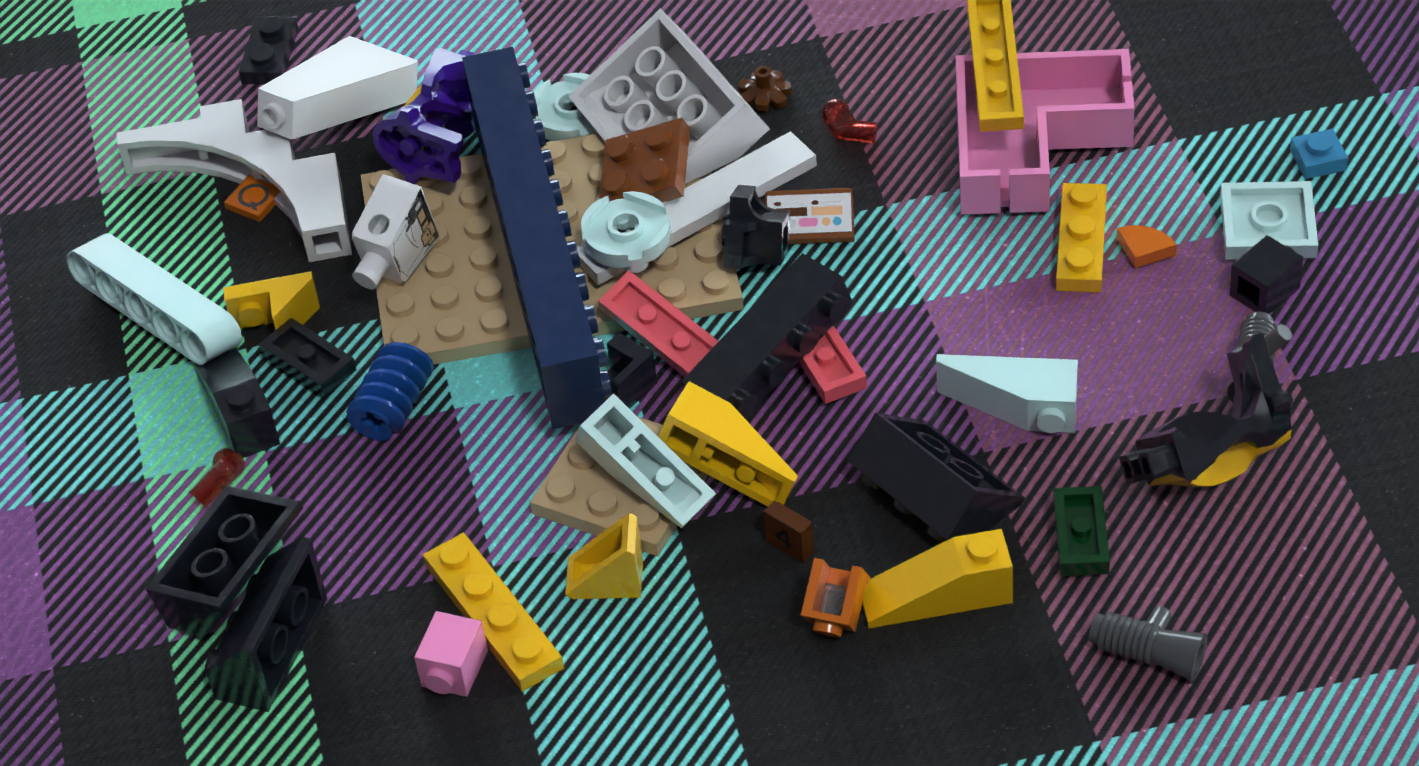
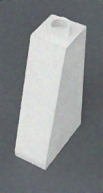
[257,36,418,139]

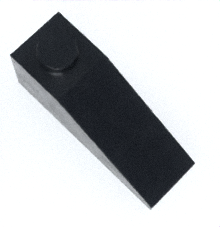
[194,348,280,460]

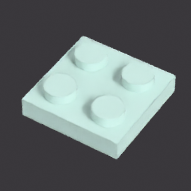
[1220,181,1318,259]

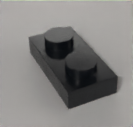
[239,16,299,85]
[259,318,356,397]

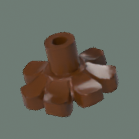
[738,66,792,111]

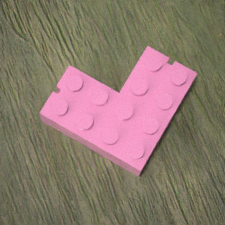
[956,49,1134,215]

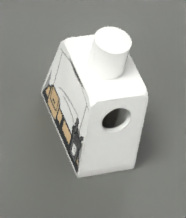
[352,174,440,289]

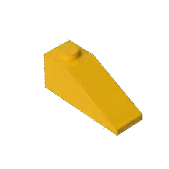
[658,381,798,506]
[862,529,1013,629]

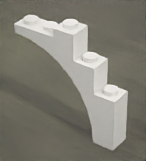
[117,99,352,262]

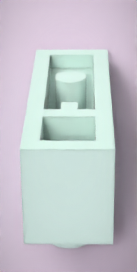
[936,354,1078,433]
[575,393,716,528]

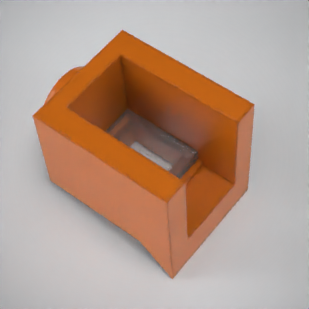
[801,558,870,638]

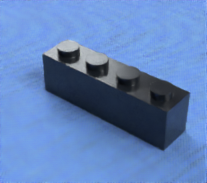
[681,253,853,419]

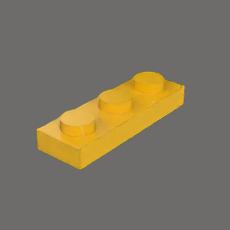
[1056,183,1107,293]

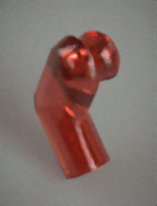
[822,99,877,143]
[189,448,245,508]

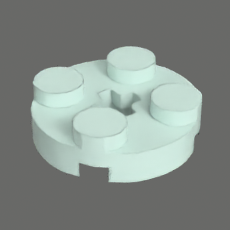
[533,73,598,141]
[581,191,671,273]

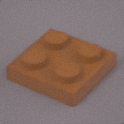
[599,118,690,203]

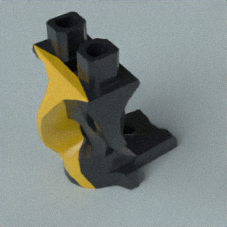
[1119,333,1293,487]

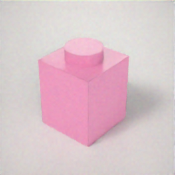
[414,611,488,697]

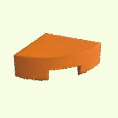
[1116,225,1177,268]

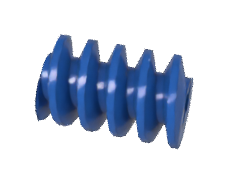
[346,342,434,442]

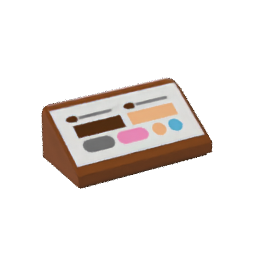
[765,188,855,244]

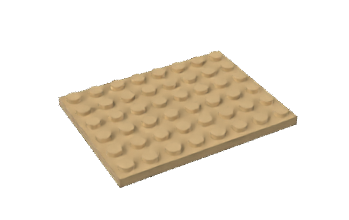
[361,133,744,365]

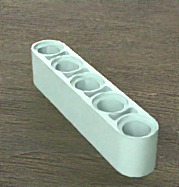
[67,233,242,365]

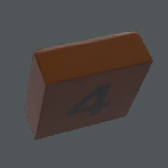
[763,501,814,564]

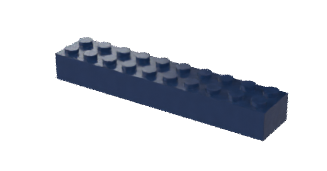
[462,46,612,429]

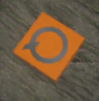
[224,175,281,222]

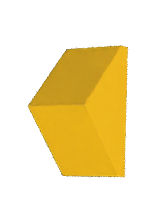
[565,513,643,599]

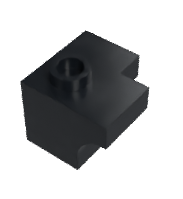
[721,185,790,269]

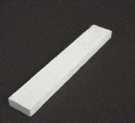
[577,131,817,285]

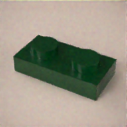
[1053,486,1110,576]

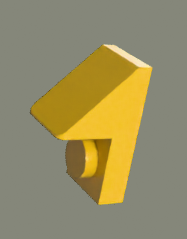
[223,271,320,330]

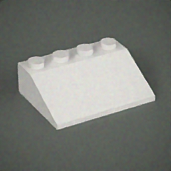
[568,8,770,184]

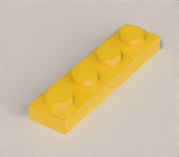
[967,0,1024,132]
[423,532,564,692]

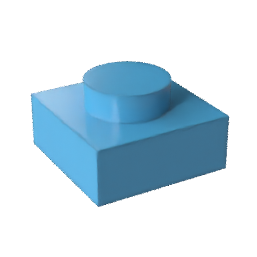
[1290,129,1348,179]

